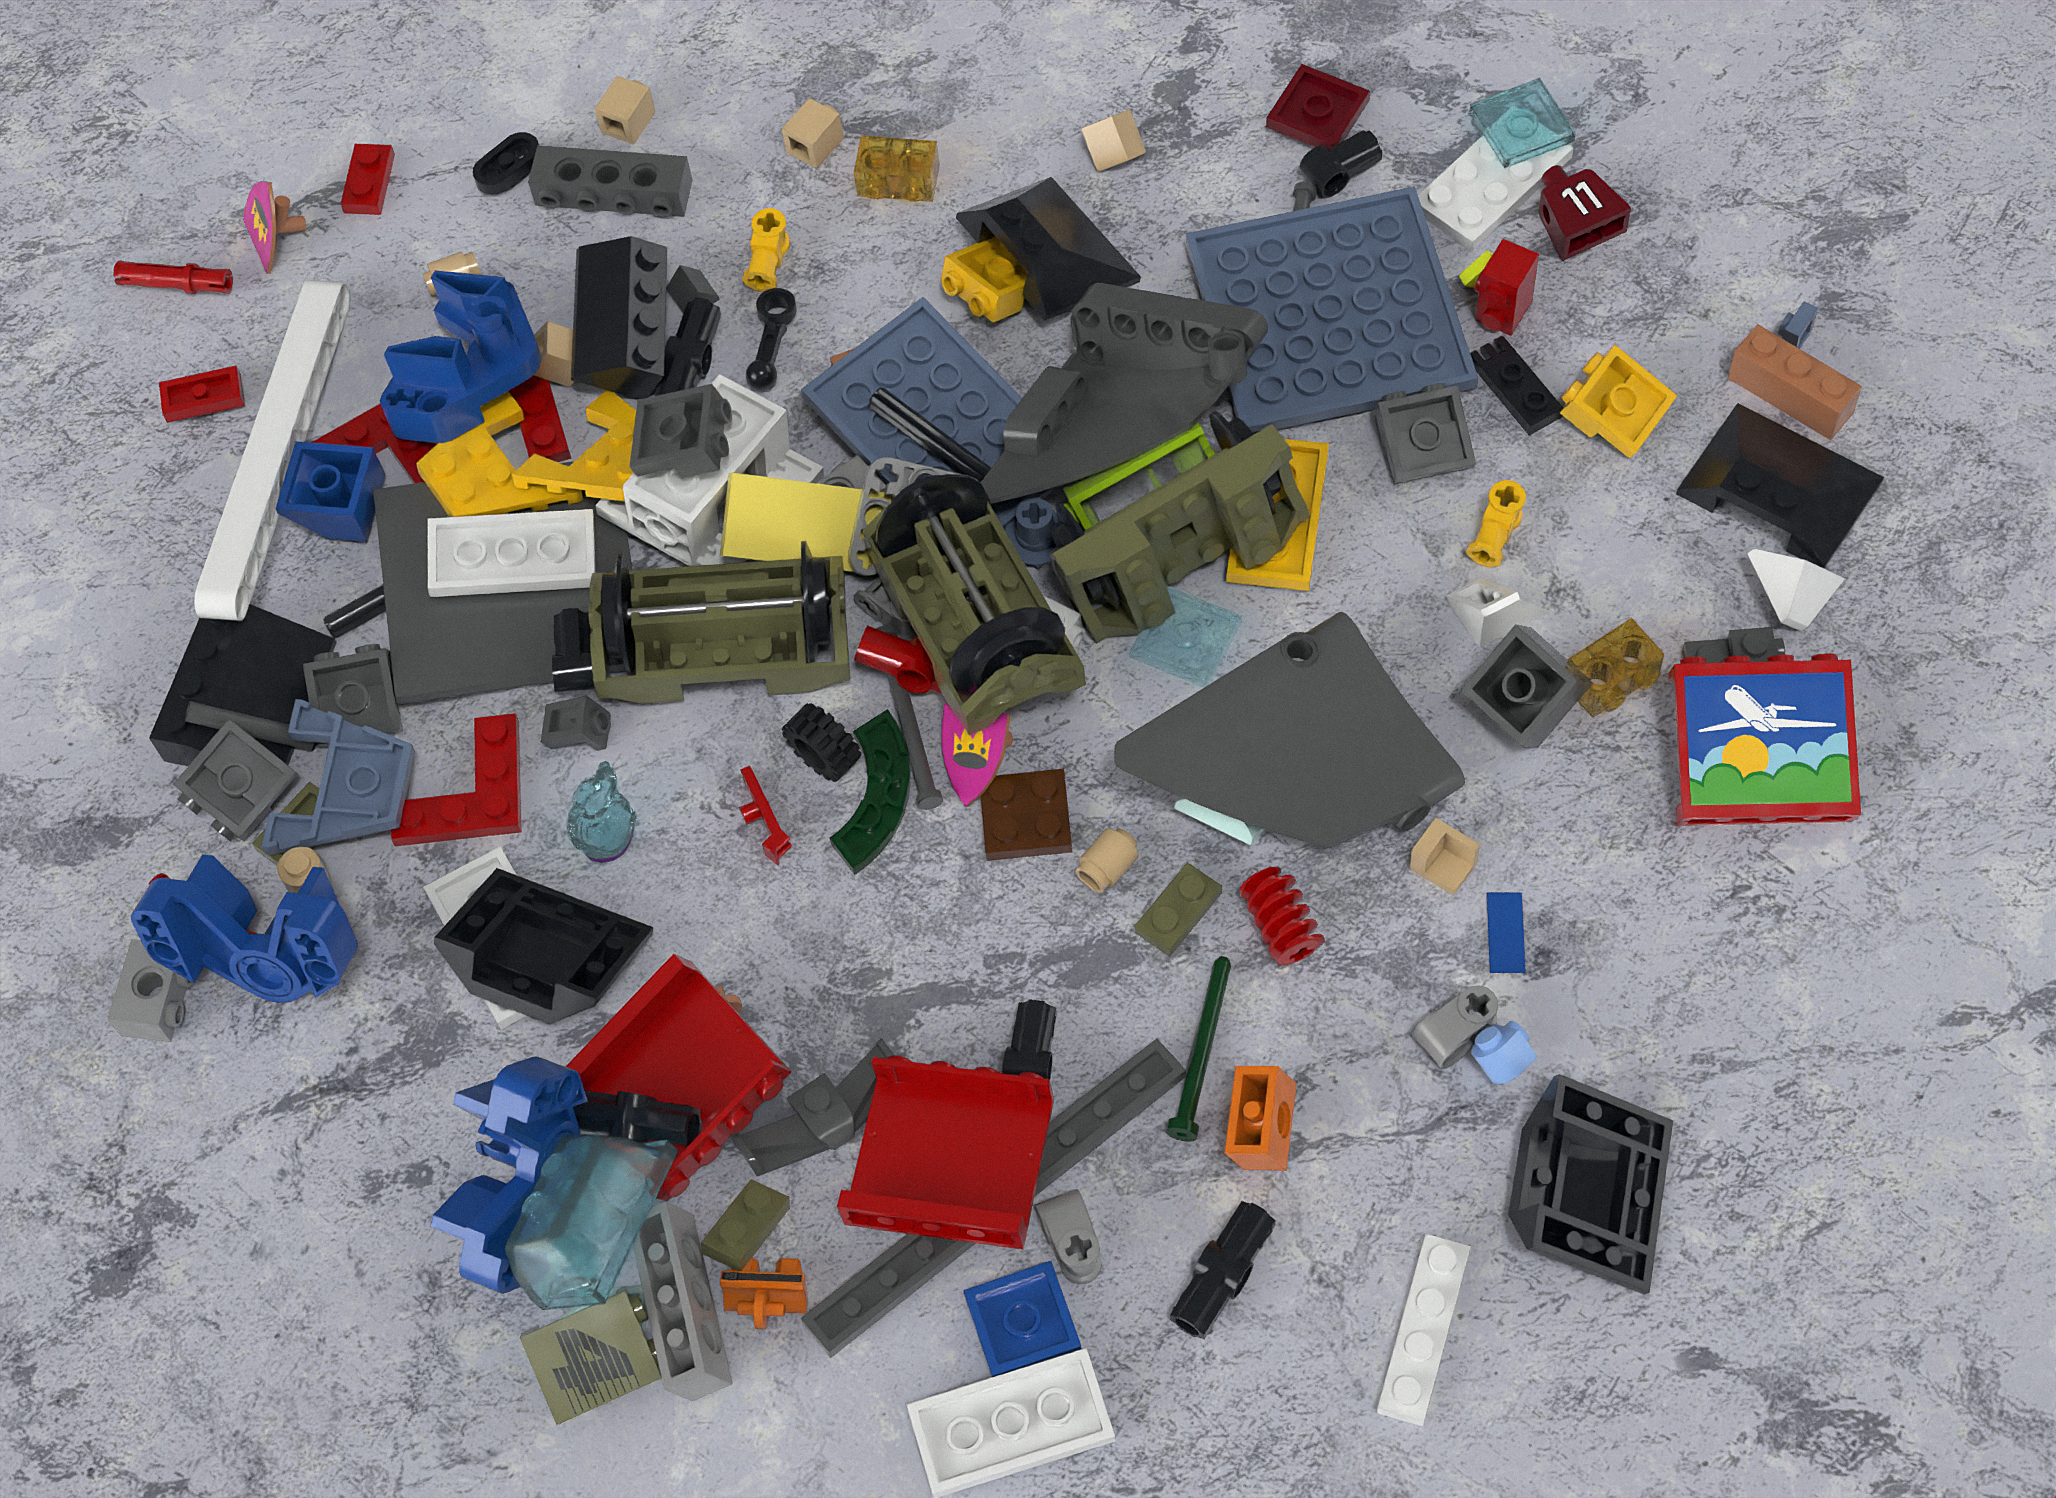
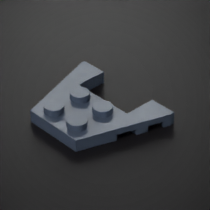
[261,699,415,855]

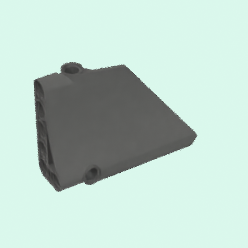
[1114,612,1465,848]

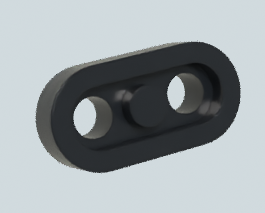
[473,132,539,195]

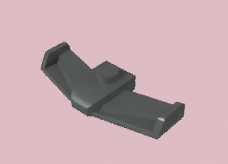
[731,1038,894,1176]

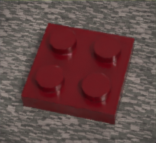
[1266,64,1370,149]

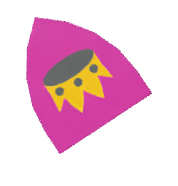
[243,181,306,274]
[942,703,1013,807]

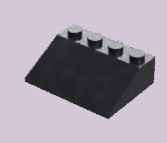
[149,604,337,766]

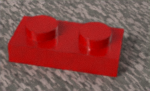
[340,143,395,215]
[159,365,245,423]

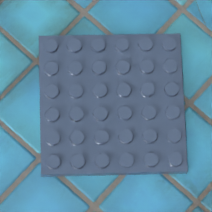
[1186,186,1478,432]

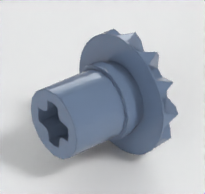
[1005,497,1059,569]

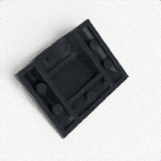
[956,177,1141,321]
[1676,403,1884,569]
[434,868,653,1024]
[1508,1074,1673,1294]

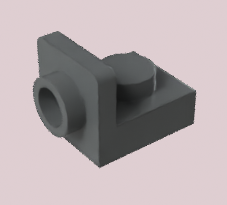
[540,695,611,751]

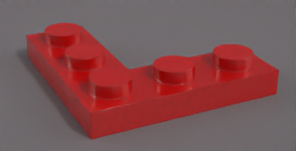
[509,375,572,462]
[311,404,437,484]
[391,713,522,847]

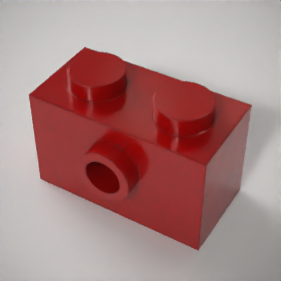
[1474,239,1539,336]

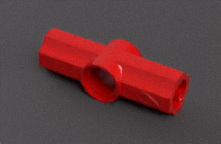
[854,625,942,694]

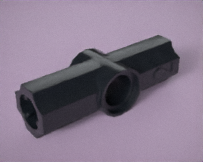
[655,297,721,396]
[573,1090,703,1147]
[1170,1201,1276,1339]

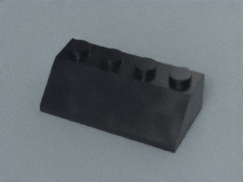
[571,236,667,399]

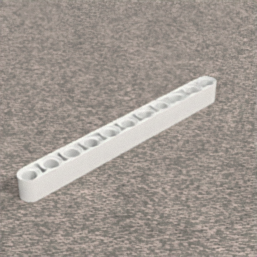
[194,280,350,621]

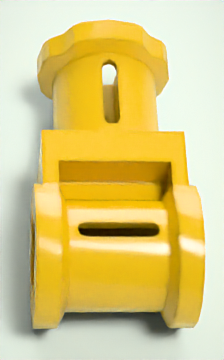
[742,208,790,292]
[1466,480,1526,568]

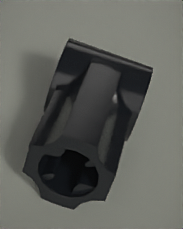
[1299,130,1382,197]
[552,608,595,692]
[1002,999,1057,1079]

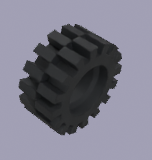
[782,703,861,782]

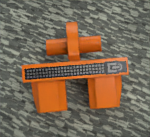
[720,1257,808,1330]

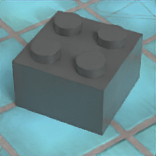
[1461,624,1593,748]

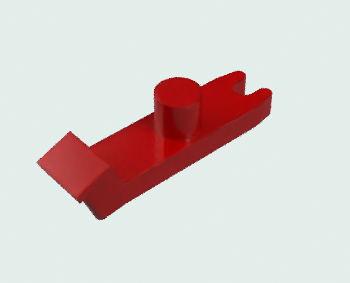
[739,765,792,866]

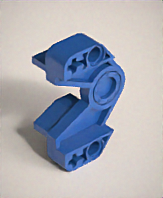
[380,270,542,443]
[131,854,358,1003]
[430,1056,588,1294]

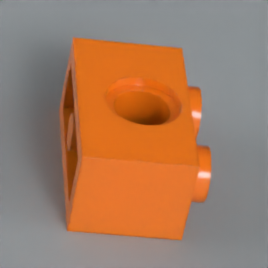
[1225,1066,1297,1171]

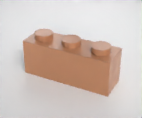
[1728,324,1862,441]

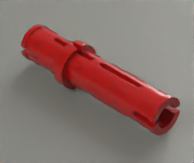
[113,260,233,294]

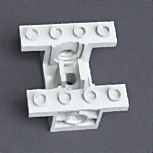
[596,374,824,566]

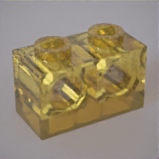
[854,135,940,202]
[1567,618,1664,718]

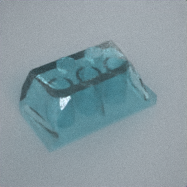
[505,1134,678,1310]

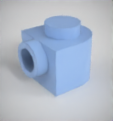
[1471,1021,1537,1084]

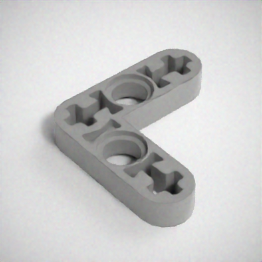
[848,457,977,576]

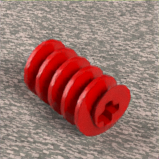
[1240,867,1325,966]

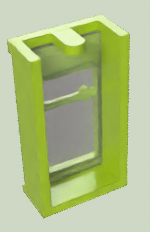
[1063,421,1215,531]

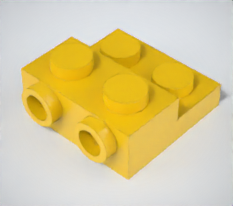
[940,237,1027,323]
[1560,345,1677,458]

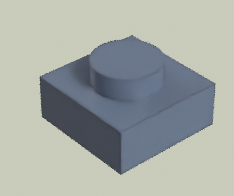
[1778,301,1818,349]

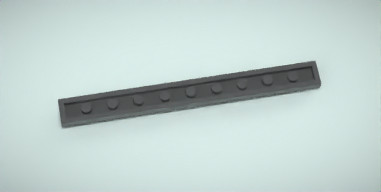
[801,1038,1186,1358]

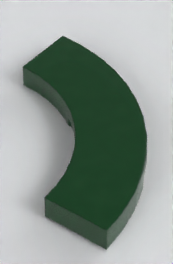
[829,709,911,875]

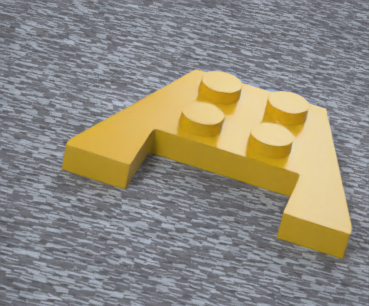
[512,390,636,501]
[416,391,583,517]

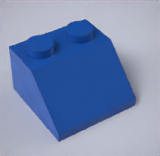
[275,441,385,542]

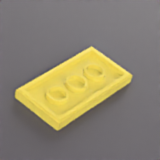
[720,472,892,575]

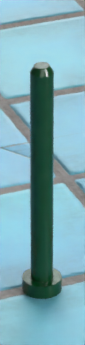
[1166,956,1231,1142]

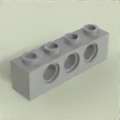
[627,1201,733,1401]

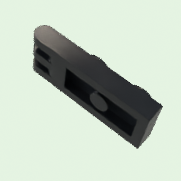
[1470,336,1563,436]

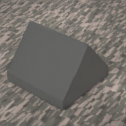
[666,265,719,313]

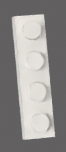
[1377,1234,1471,1427]

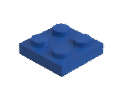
[963,1261,1082,1377]

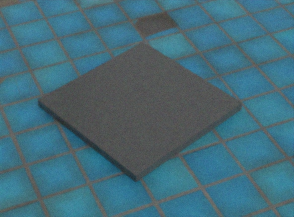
[373,461,636,705]

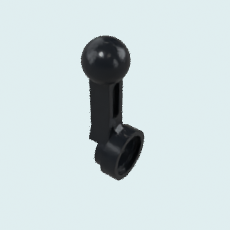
[746,288,797,391]

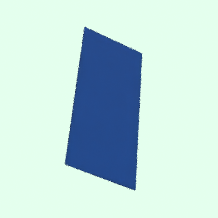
[1487,892,1526,973]

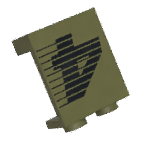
[520,1287,662,1425]

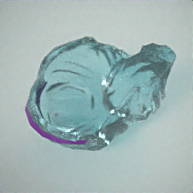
[567,761,637,863]

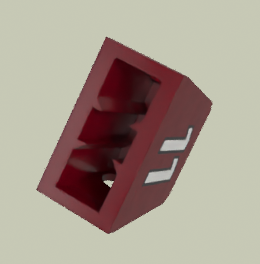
[1539,165,1631,261]

